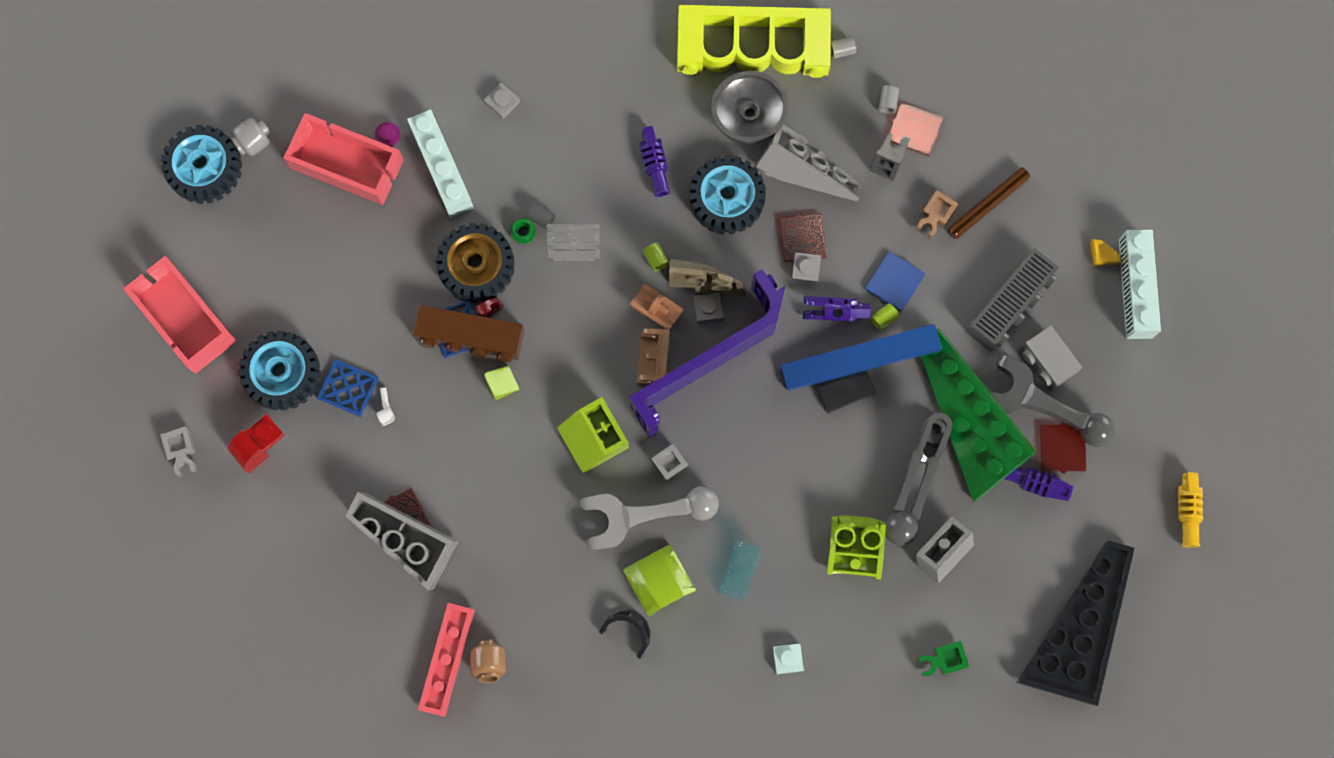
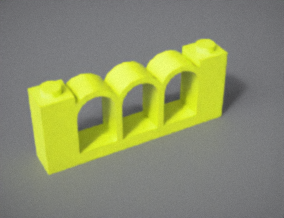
[677,5,831,78]

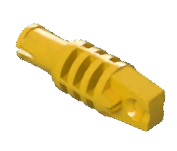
[1178,472,1203,548]

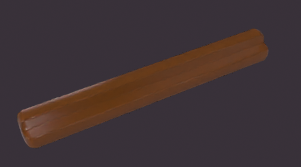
[947,167,1030,239]

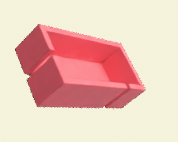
[283,113,404,206]
[123,256,237,374]

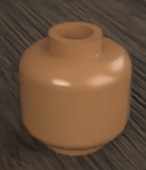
[470,640,507,683]

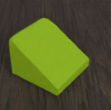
[484,366,520,400]

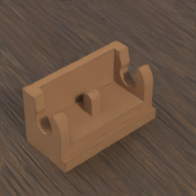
[636,329,670,385]

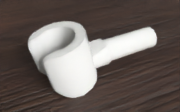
[376,388,395,426]

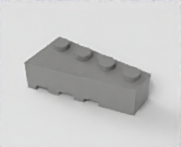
[345,492,459,590]

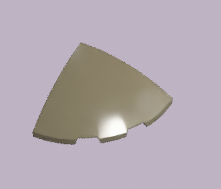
[669,259,747,296]

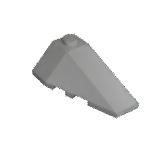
[757,124,862,202]

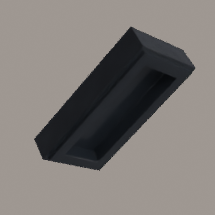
[817,371,876,414]

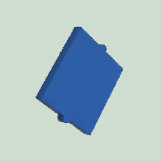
[865,252,925,312]

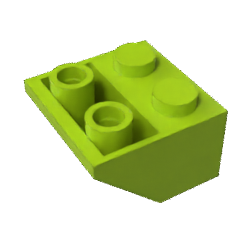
[557,397,629,474]

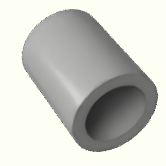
[831,36,856,59]
[878,85,899,114]

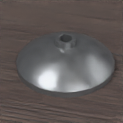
[711,71,788,144]

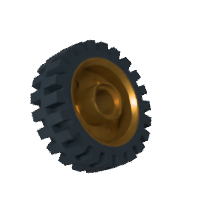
[436,223,515,303]

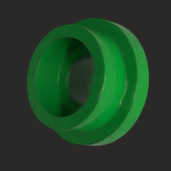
[510,219,536,244]

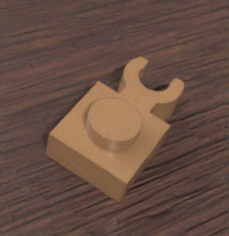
[916,190,959,239]

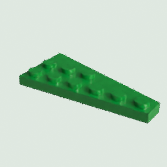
[921,328,1037,502]

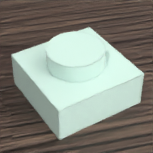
[773,644,804,675]

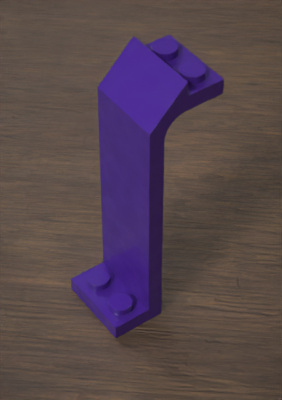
[630,269,786,438]

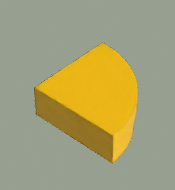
[1090,239,1121,267]

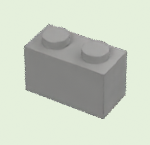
[1020,326,1083,391]
[916,516,974,583]

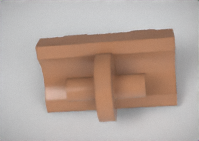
[630,284,684,330]

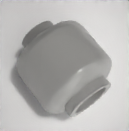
[231,118,271,156]

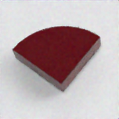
[475,298,504,318]

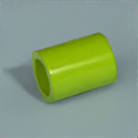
[643,242,670,272]
[870,303,900,331]

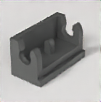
[870,133,911,181]

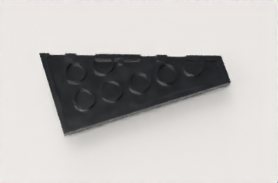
[1016,540,1135,706]

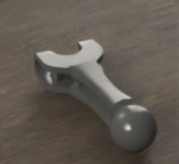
[989,355,1115,447]
[885,413,952,545]

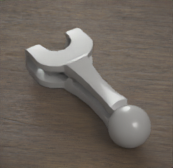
[580,486,719,550]

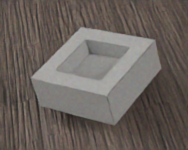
[484,83,520,119]
[792,252,821,282]
[694,293,723,324]
[651,444,688,482]

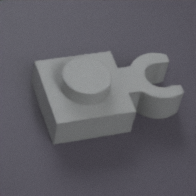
[160,426,197,477]

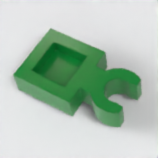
[917,641,970,676]

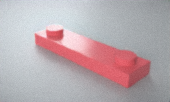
[418,603,475,717]

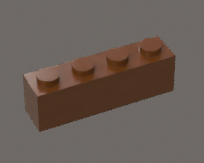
[413,305,525,362]

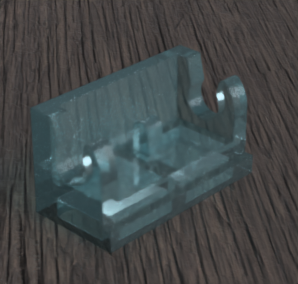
[719,541,762,602]

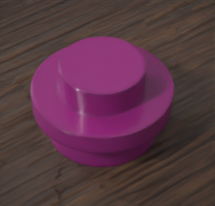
[375,122,401,147]

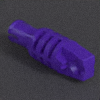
[639,126,670,197]
[1005,467,1074,501]

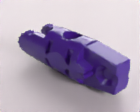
[802,296,871,322]

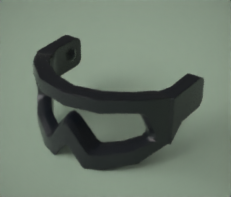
[599,610,651,659]

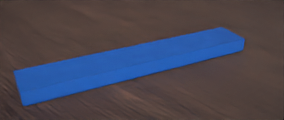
[781,324,942,391]

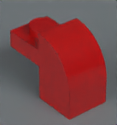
[227,414,285,473]

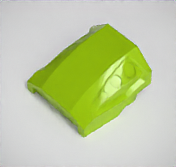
[827,515,886,580]
[623,545,696,617]

